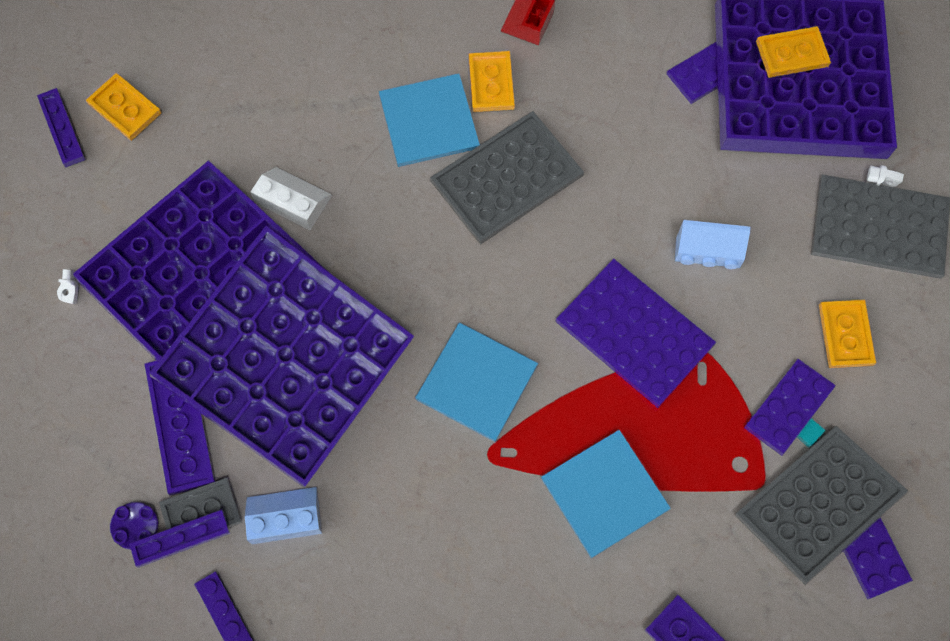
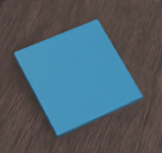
[379,74,480,167]
[415,322,538,442]
[541,430,671,558]

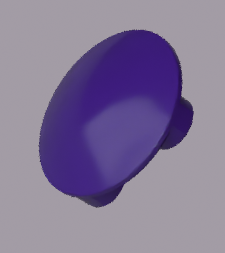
[110,502,158,550]

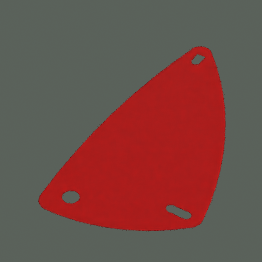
[487,353,766,492]

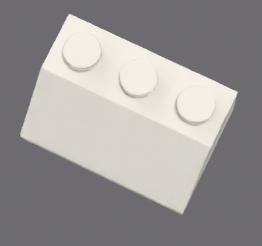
[251,167,332,230]

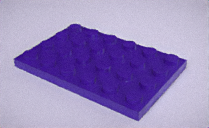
[556,259,716,408]

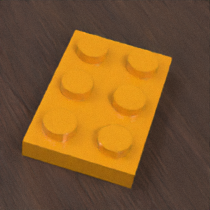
[756,26,831,78]
[469,51,515,112]
[86,73,161,141]
[819,300,876,368]

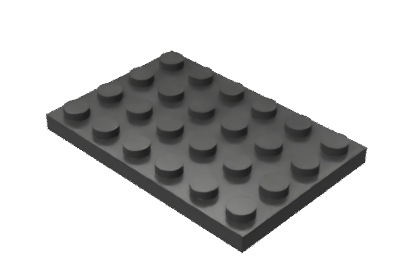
[430,111,584,245]
[811,174,950,279]
[736,426,908,586]

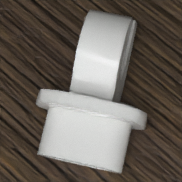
[867,165,904,187]
[57,269,79,304]

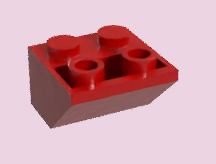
[501,0,555,45]

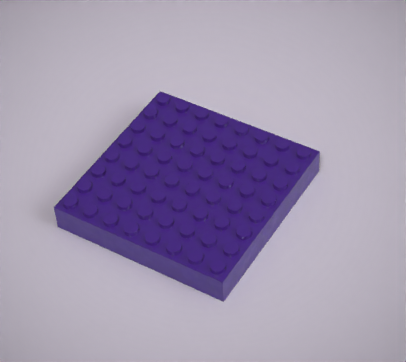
[715,0,897,159]
[73,160,327,362]
[149,226,414,487]

